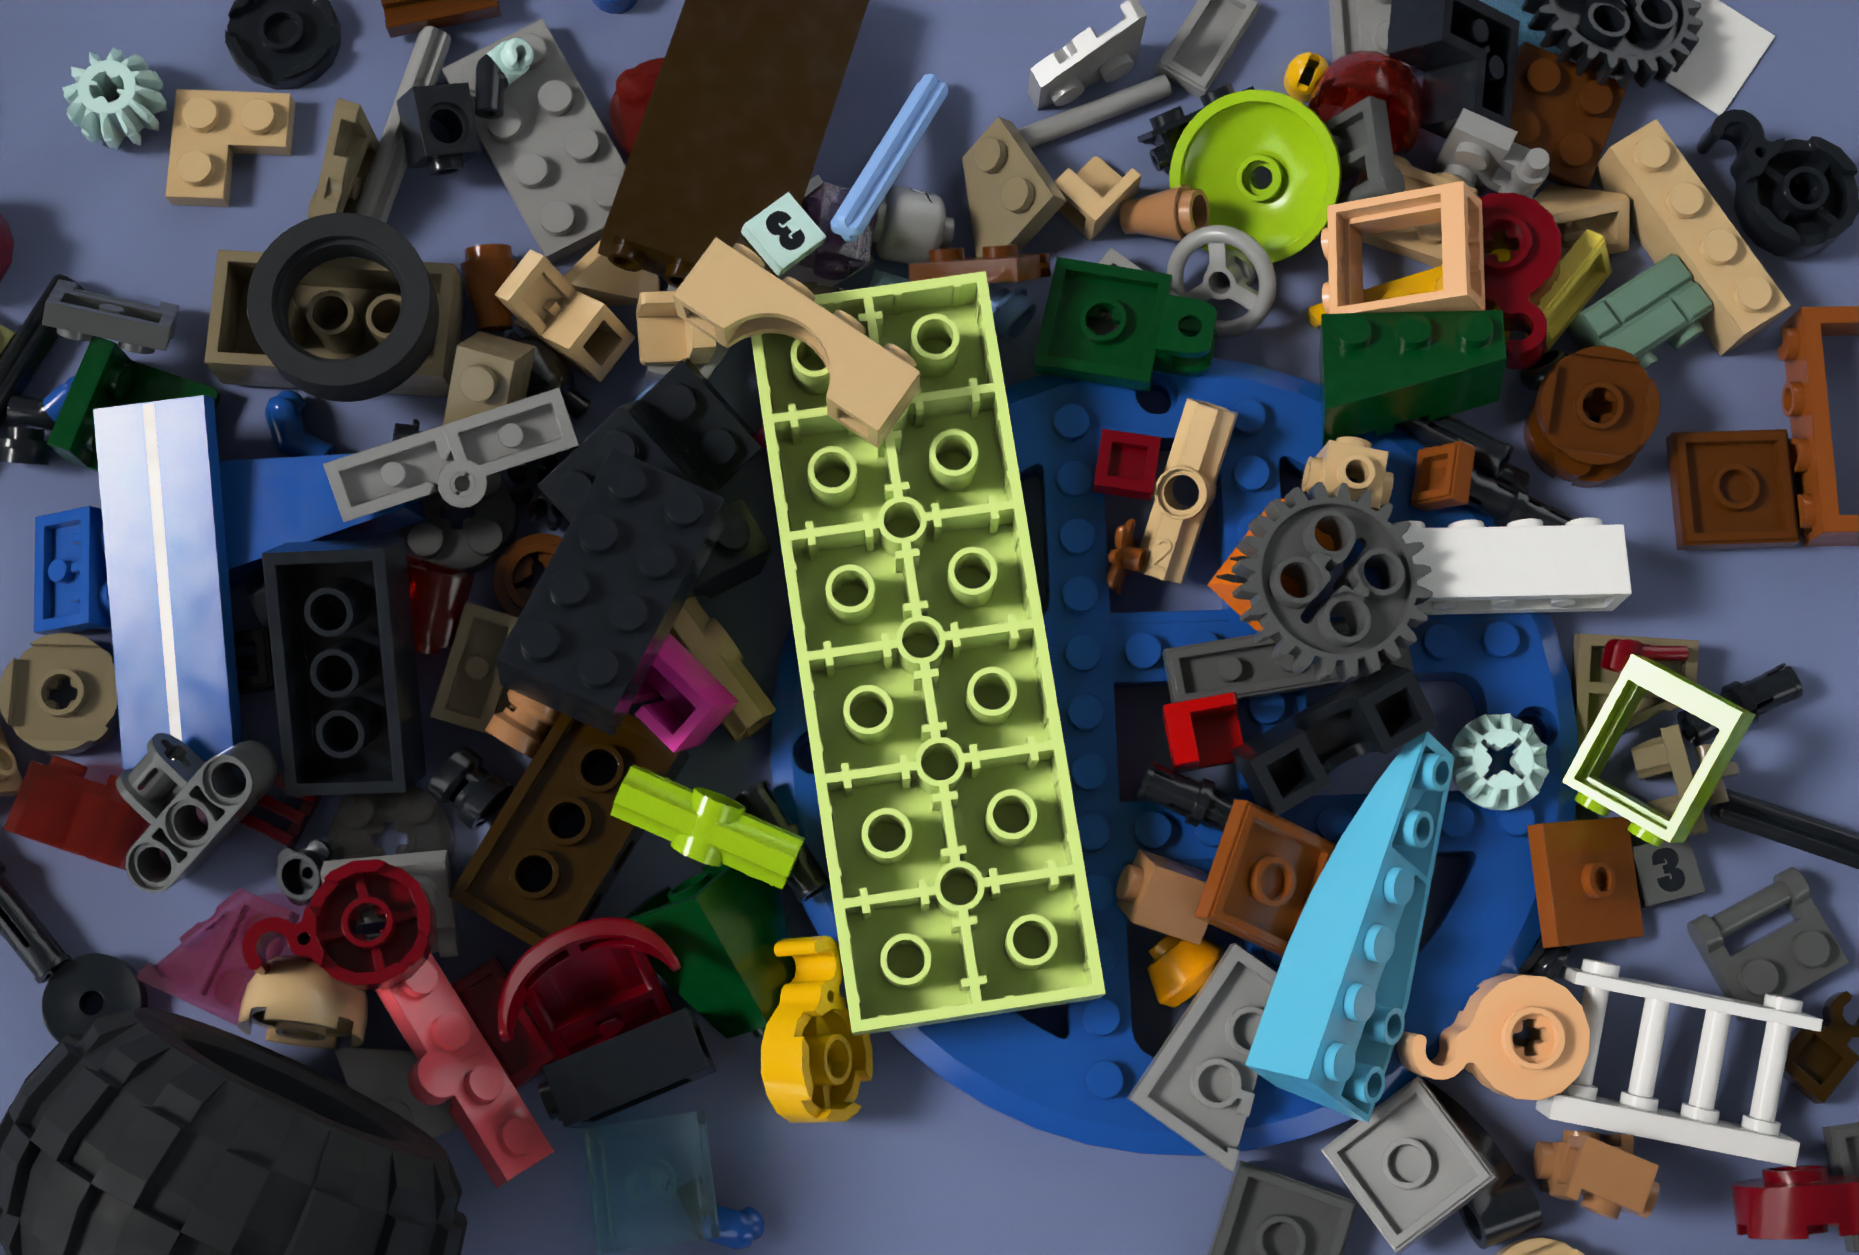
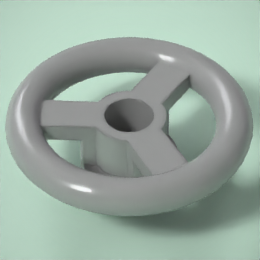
[1166,225,1276,338]

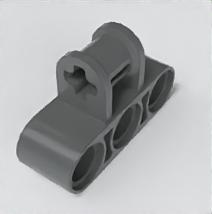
[116,733,278,893]

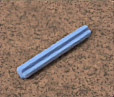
[830,73,948,242]

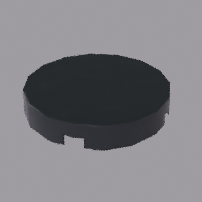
[225,0,341,90]

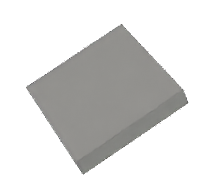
[1321,1076,1499,1254]

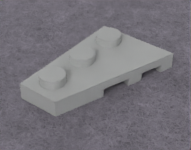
[1127,943,1277,1173]

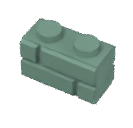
[1567,253,1713,370]

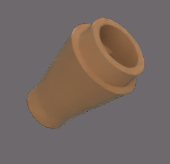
[1120,184,1210,241]

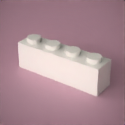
[1392,517,1632,615]

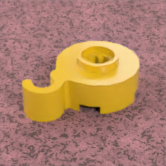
[761,936,873,1123]

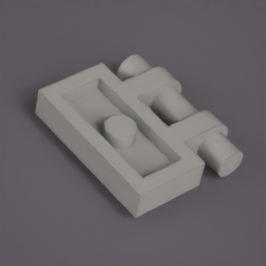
[1430,108,1550,199]

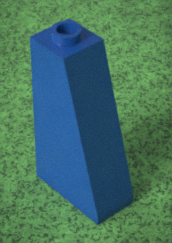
[219,454,427,588]

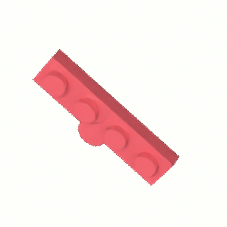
[375,952,554,1188]

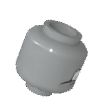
[866,186,954,265]

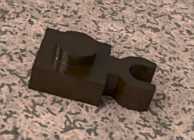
[1783,991,1859,1104]

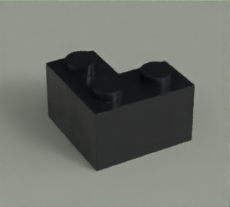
[1387,0,1520,139]

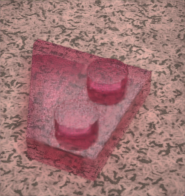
[136,888,300,1025]

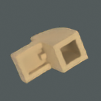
[494,249,636,383]

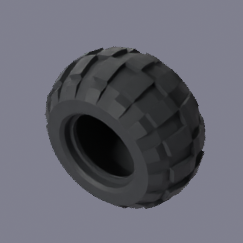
[0,1008,467,1255]

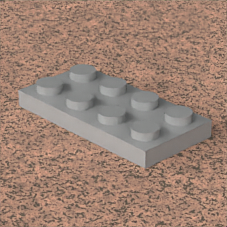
[442,18,626,264]

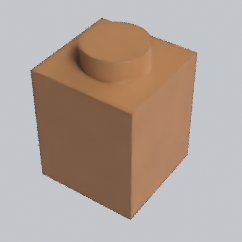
[1116,849,1209,945]

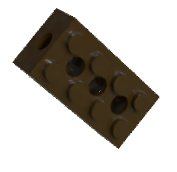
[448,713,689,946]

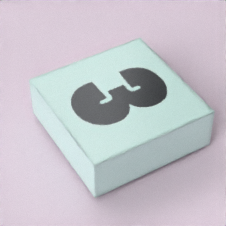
[741,192,826,277]

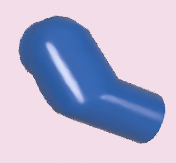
[264,390,335,457]

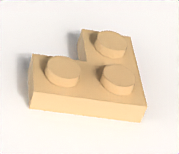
[165,89,296,207]

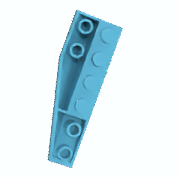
[1245,731,1455,1123]

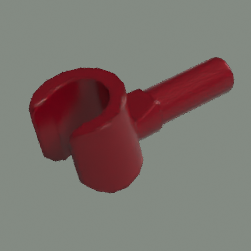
[1600,639,1689,673]

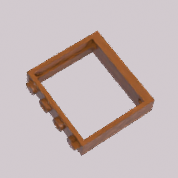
[1777,306,1859,547]

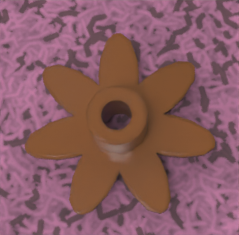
[1106,518,1146,595]

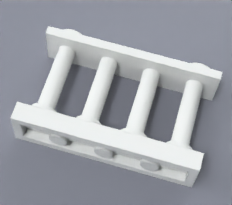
[1535,958,1823,1167]

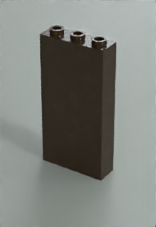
[598,0,869,289]

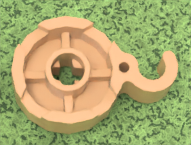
[1397,973,1590,1100]

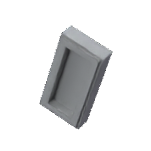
[1155,0,1261,99]

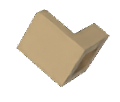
[1054,156,1142,241]
[636,291,716,366]

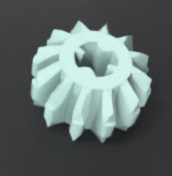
[62,47,167,150]

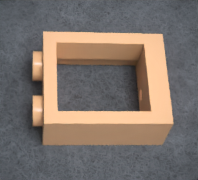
[1321,181,1485,314]

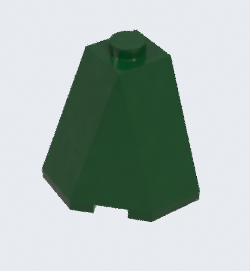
[624,864,796,1039]

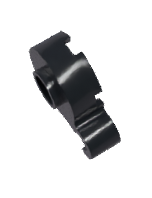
[1697,109,1859,259]

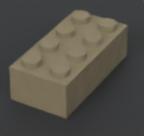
[204,250,466,397]

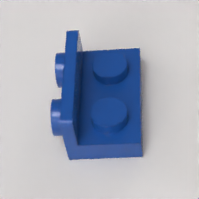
[34,506,112,635]

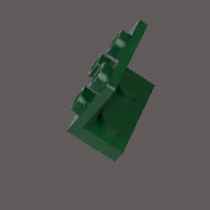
[46,336,221,473]

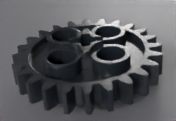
[1521,0,1703,89]

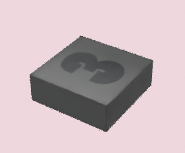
[1632,835,1706,908]

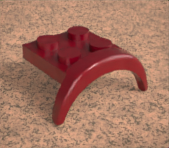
[498,917,681,1060]

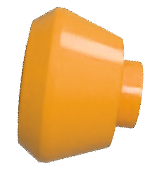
[1147,935,1225,1008]

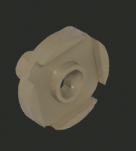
[0,633,119,755]

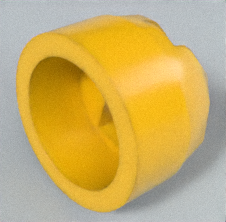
[1283,52,1331,102]

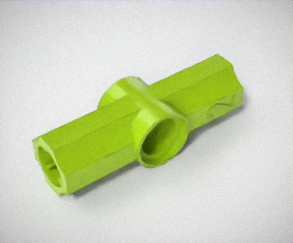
[610,764,805,890]

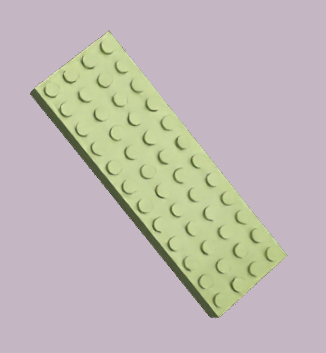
[751,271,1106,1036]

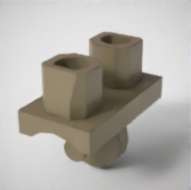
[1631,724,1740,837]

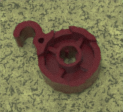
[1479,193,1561,370]
[242,859,437,990]
[1731,1165,1859,1240]

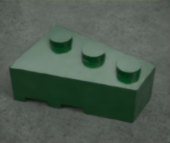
[1319,310,1507,448]

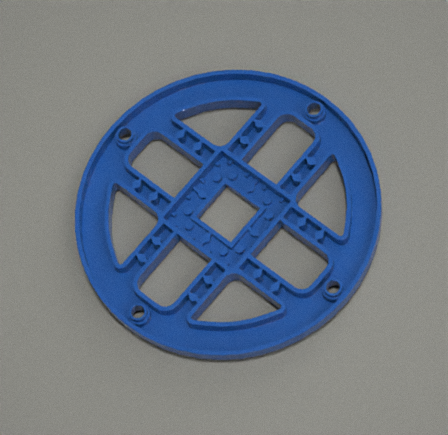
[770,358,1578,1156]

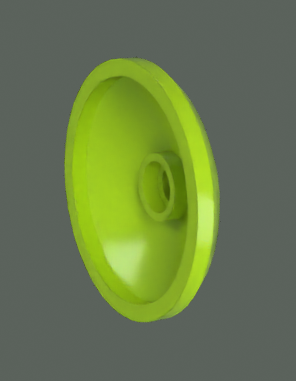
[1169,90,1342,263]

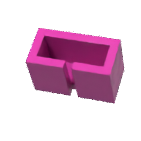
[631,633,739,753]

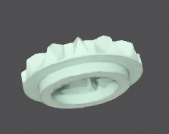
[1450,713,1549,811]

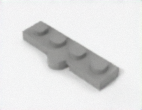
[323,388,579,522]

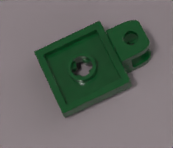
[1033,257,1217,391]

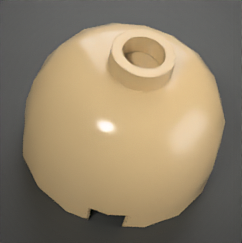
[237,955,368,1049]

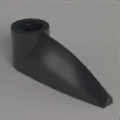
[1423,1078,1542,1249]

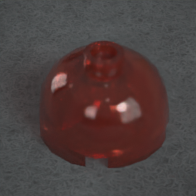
[1308,50,1423,153]

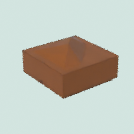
[1411,441,1475,511]

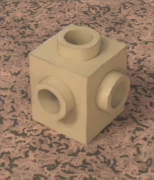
[1302,436,1394,511]

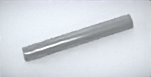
[1018,74,1172,148]

